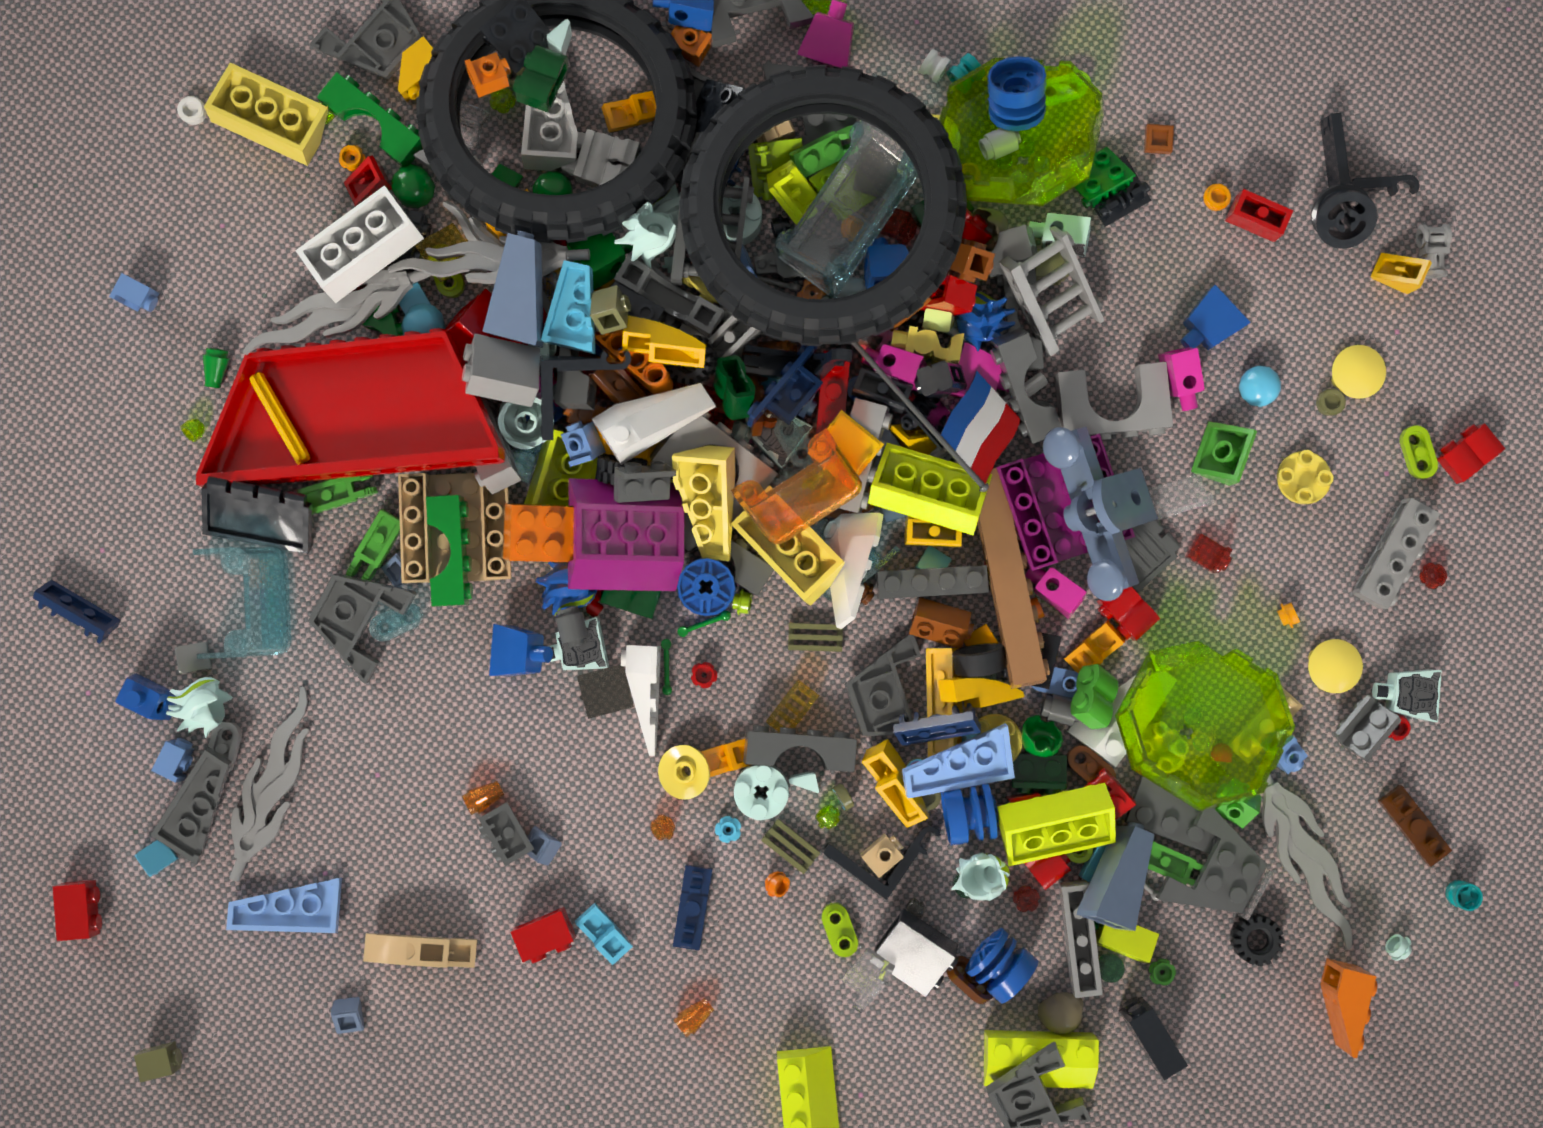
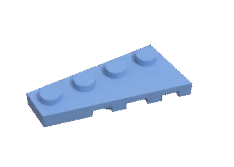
[902,723,1015,798]
[226,878,342,933]

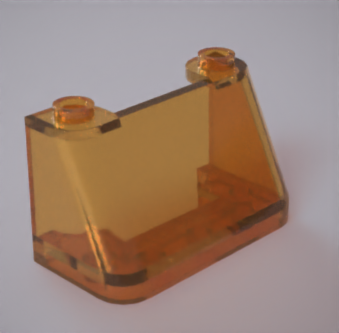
[731,428,862,544]

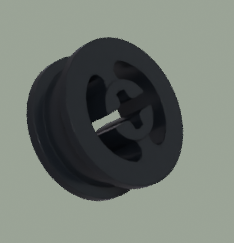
[1311,183,1378,249]

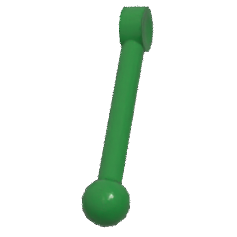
[677,610,731,637]
[661,639,672,695]

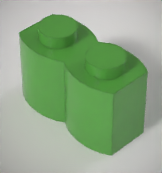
[1071,664,1119,729]

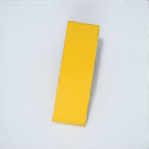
[622,316,706,368]
[938,678,1024,708]
[862,739,929,828]

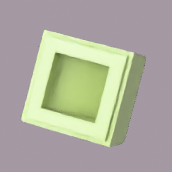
[923,308,955,333]

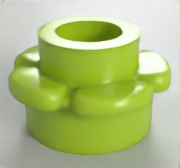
[733,589,752,615]

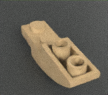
[363,933,477,968]

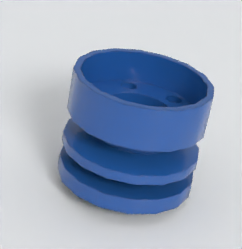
[988,56,1046,131]
[677,558,736,616]
[941,783,999,846]
[965,928,1039,1004]

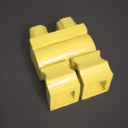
[891,326,964,365]

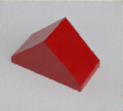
[343,155,392,206]

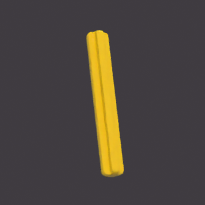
[250,372,310,465]

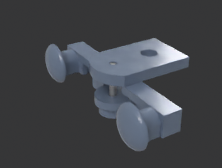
[1043,426,1158,601]

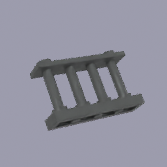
[671,171,754,285]

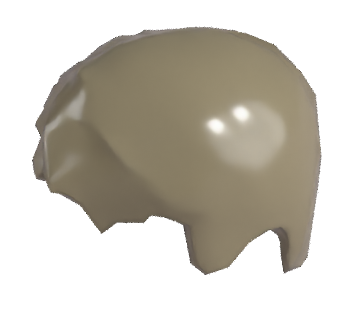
[973,207,1008,250]
[1038,992,1084,1034]

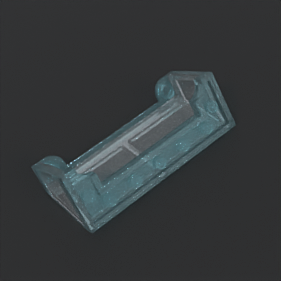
[775,120,918,299]

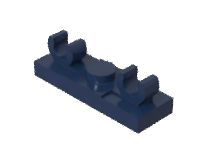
[33,579,120,644]
[893,703,981,746]
[673,864,713,951]

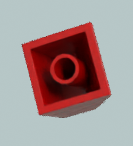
[445,288,528,363]

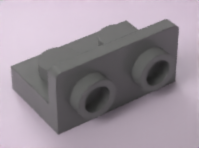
[614,461,676,503]
[1334,694,1402,762]
[477,802,535,866]

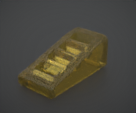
[765,679,820,732]

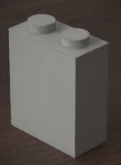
[462,334,540,407]

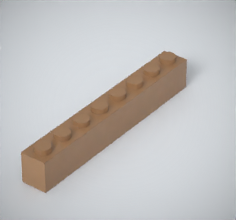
[977,468,1050,689]

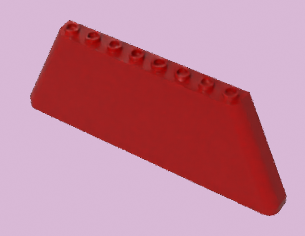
[196,328,505,487]

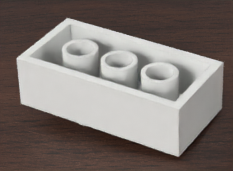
[295,185,424,303]

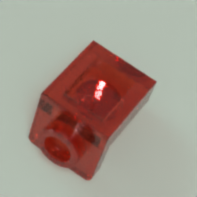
[870,204,917,247]
[1185,533,1233,573]

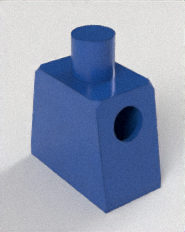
[652,0,714,32]
[864,237,909,289]
[1180,285,1250,350]
[489,624,553,676]
[115,673,177,720]

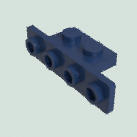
[747,345,823,428]

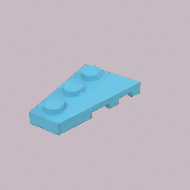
[541,260,595,354]

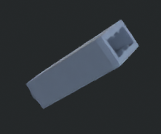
[483,231,544,348]
[1077,822,1154,931]

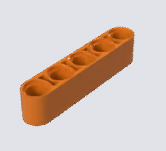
[595,329,674,395]

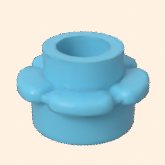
[715,816,741,843]

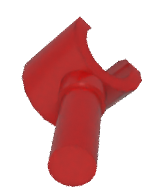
[586,590,604,618]

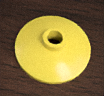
[658,745,710,800]

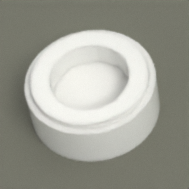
[177,96,207,125]

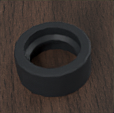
[952,643,1007,677]

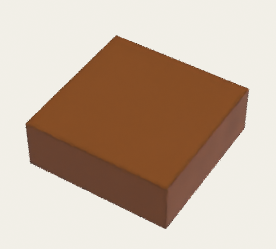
[1144,124,1174,154]

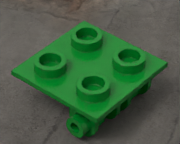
[1061,147,1136,209]

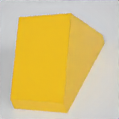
[1370,253,1432,294]
[890,424,937,455]

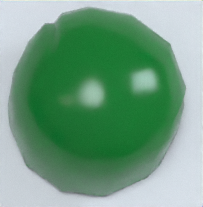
[391,164,435,209]
[532,171,573,195]
[1021,715,1063,758]

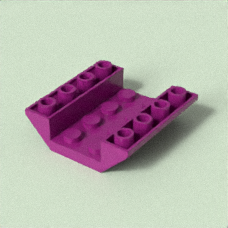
[996,433,1135,571]
[568,478,684,591]

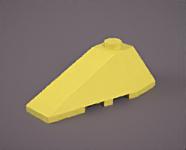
[672,445,735,561]

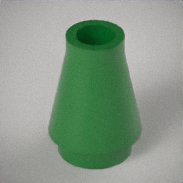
[202,348,230,388]

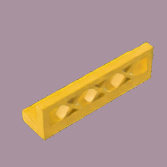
[926,648,963,757]

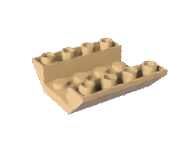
[398,473,512,583]

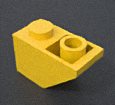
[398,36,433,102]

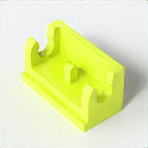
[766,160,821,227]
[1096,923,1159,963]

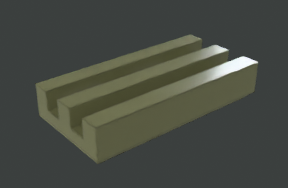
[788,623,843,652]
[761,818,820,874]

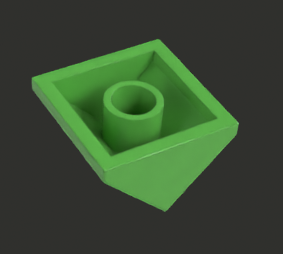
[1191,421,1257,486]

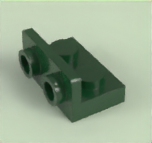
[1012,753,1067,794]

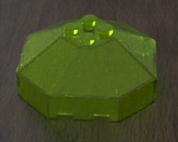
[939,57,1104,206]
[1115,641,1295,811]

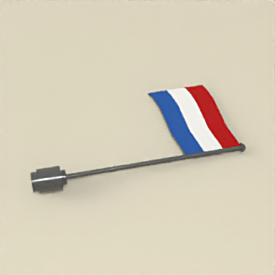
[822,296,1020,492]

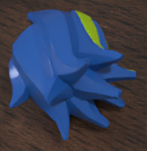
[954,292,1016,352]
[536,562,597,617]

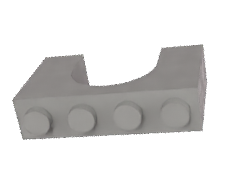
[1054,362,1173,441]
[650,412,778,521]

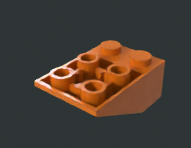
[1320,958,1377,1059]

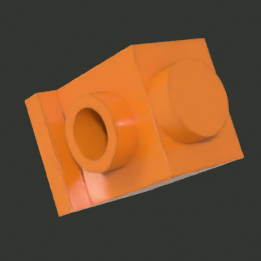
[671,25,712,67]
[465,52,511,98]

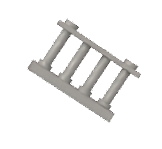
[999,226,1105,356]

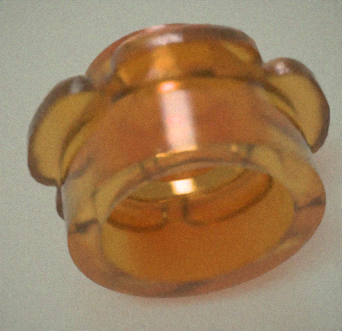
[650,814,675,841]

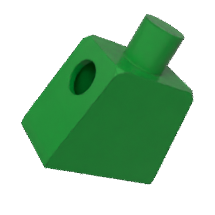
[566,233,633,291]

